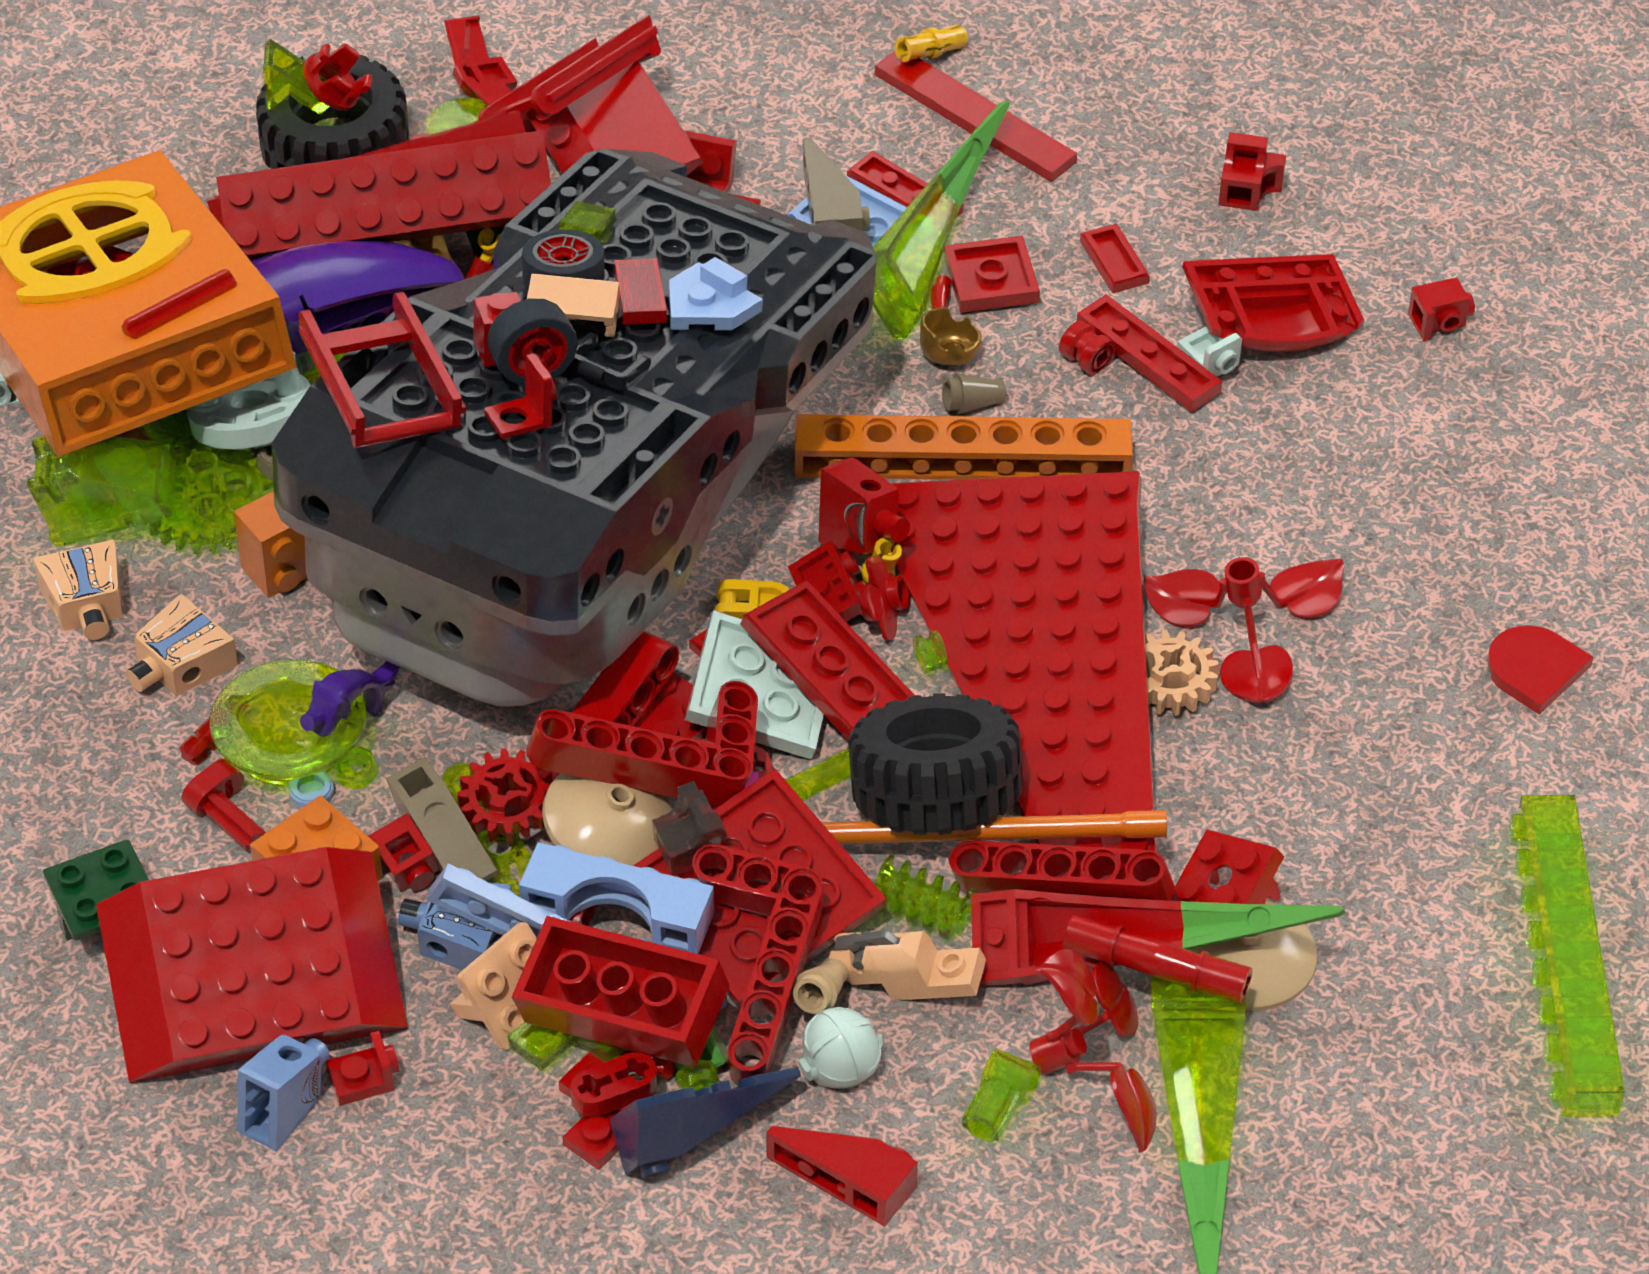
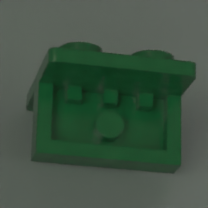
[43,840,149,941]

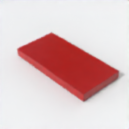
[740,580,915,740]

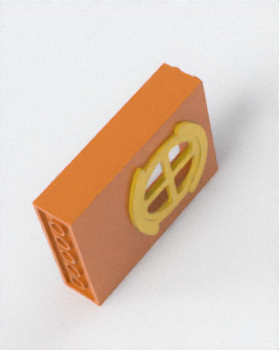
[0,150,297,457]

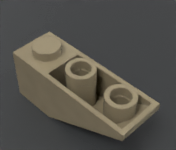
[386,757,498,881]

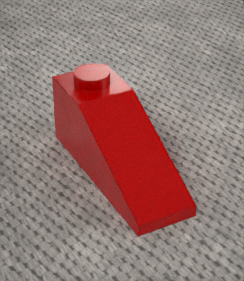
[766,1126,918,1227]

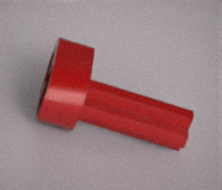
[181,759,266,851]

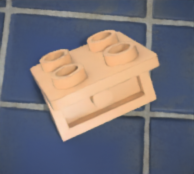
[450,922,537,1050]

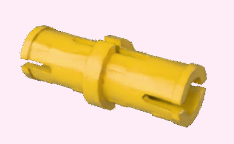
[894,24,968,62]

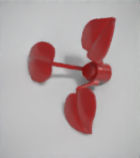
[1144,557,1344,703]
[1029,949,1157,1153]

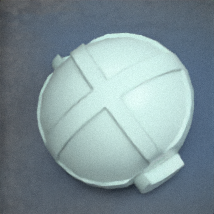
[798,1007,883,1089]

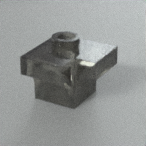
[652,781,727,876]

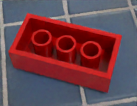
[512,916,730,1068]

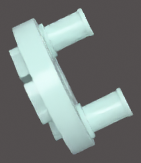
[187,352,311,450]

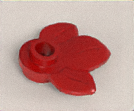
[859,555,910,641]

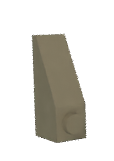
[803,138,870,231]

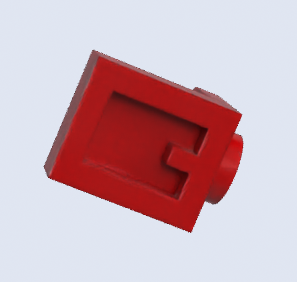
[326,1030,399,1106]

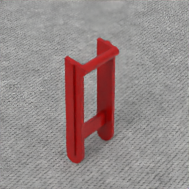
[478,15,661,122]
[299,292,466,448]

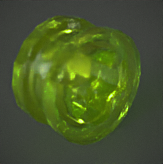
[913,630,947,674]
[335,746,376,790]
[675,1060,721,1091]

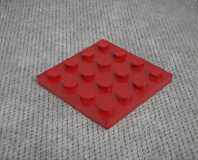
[633,768,887,1009]

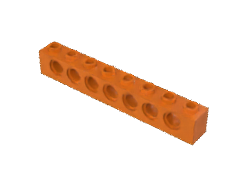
[795,414,1133,480]

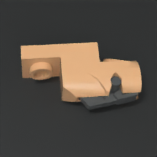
[829,930,986,1000]

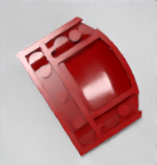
[1182,254,1365,353]

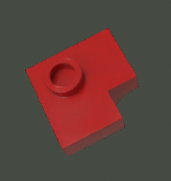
[1218,132,1287,211]

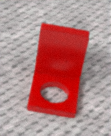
[484,353,557,439]

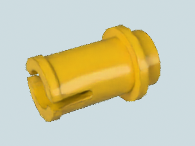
[861,538,902,583]

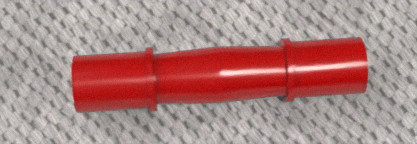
[1063,914,1253,1004]

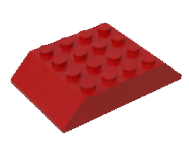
[96,847,408,1083]

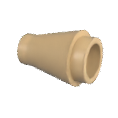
[793,959,848,1014]

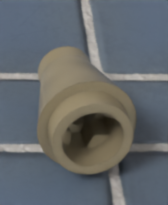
[942,373,1006,414]

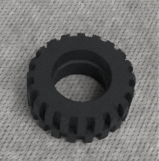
[256,53,409,169]
[848,693,1023,835]

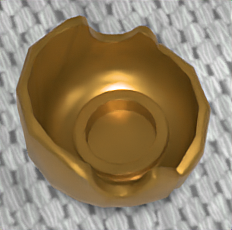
[920,307,982,366]

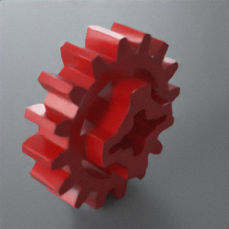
[457,748,553,843]

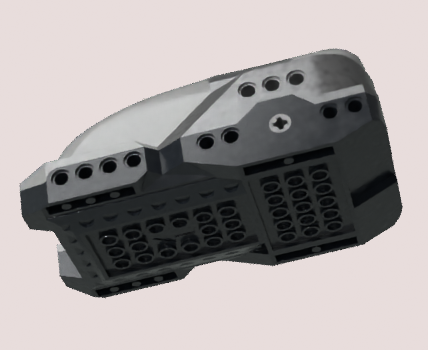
[272,149,876,706]

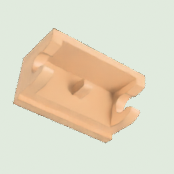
[527,274,619,337]

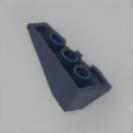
[610,1067,801,1178]

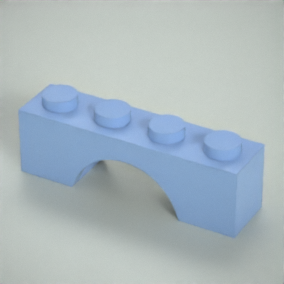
[519,842,715,954]

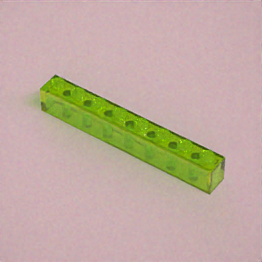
[1510,795,1625,1117]

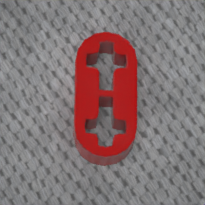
[570,1052,657,1117]

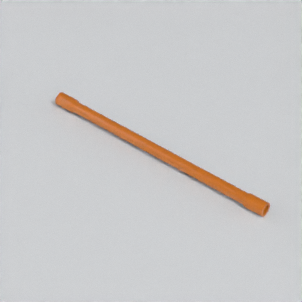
[676,810,1167,844]

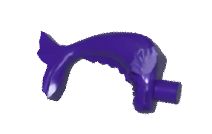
[300,661,400,737]

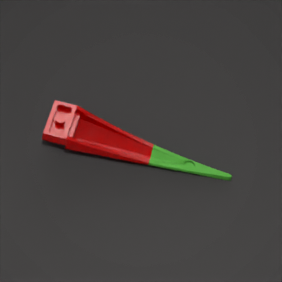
[971,889,1346,987]

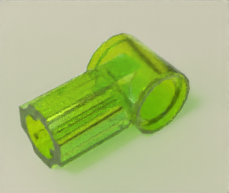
[962,1048,1041,1142]

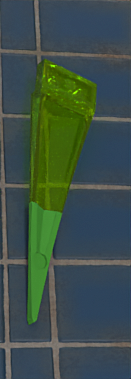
[873,102,1010,339]
[1150,976,1246,1274]

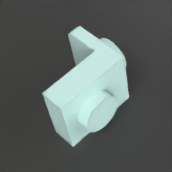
[1177,326,1242,377]

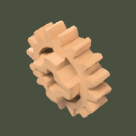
[1145,630,1219,715]

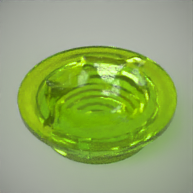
[210,659,366,786]

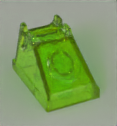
[26,436,178,546]

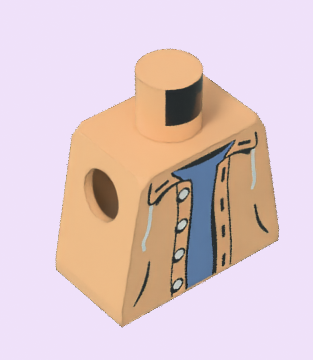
[33,539,123,640]
[126,594,238,696]

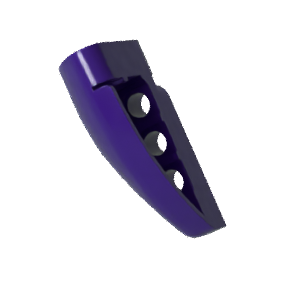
[251,240,465,355]

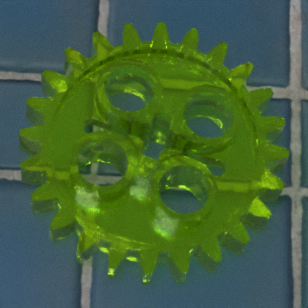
[136,441,274,554]

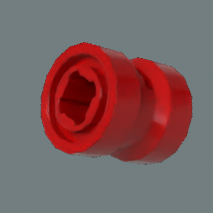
[1058,320,1116,376]

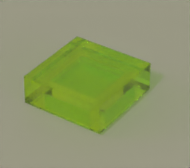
[560,201,616,242]

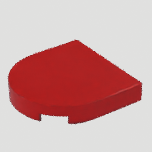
[1487,625,1593,714]

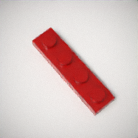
[1077,294,1222,412]

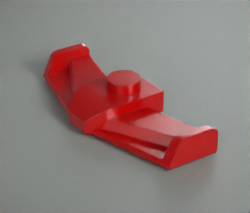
[444,15,536,133]

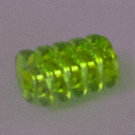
[875,854,976,940]

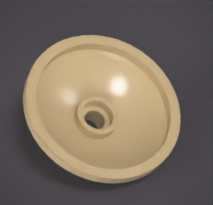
[542,773,677,866]
[1189,900,1317,1011]

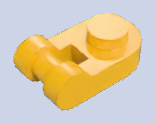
[714,579,789,619]

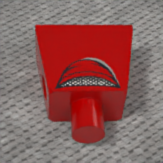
[818,457,910,554]

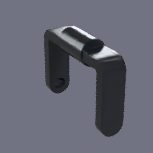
[568,332,651,390]

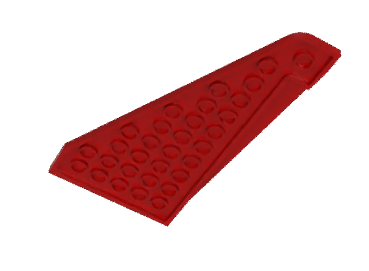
[891,471,1158,882]

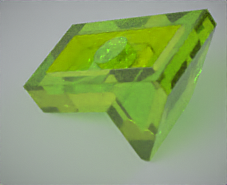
[263,39,329,114]

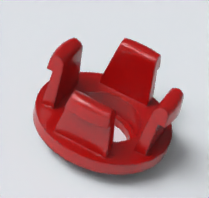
[303,43,372,111]

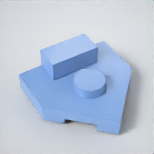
[669,257,763,330]

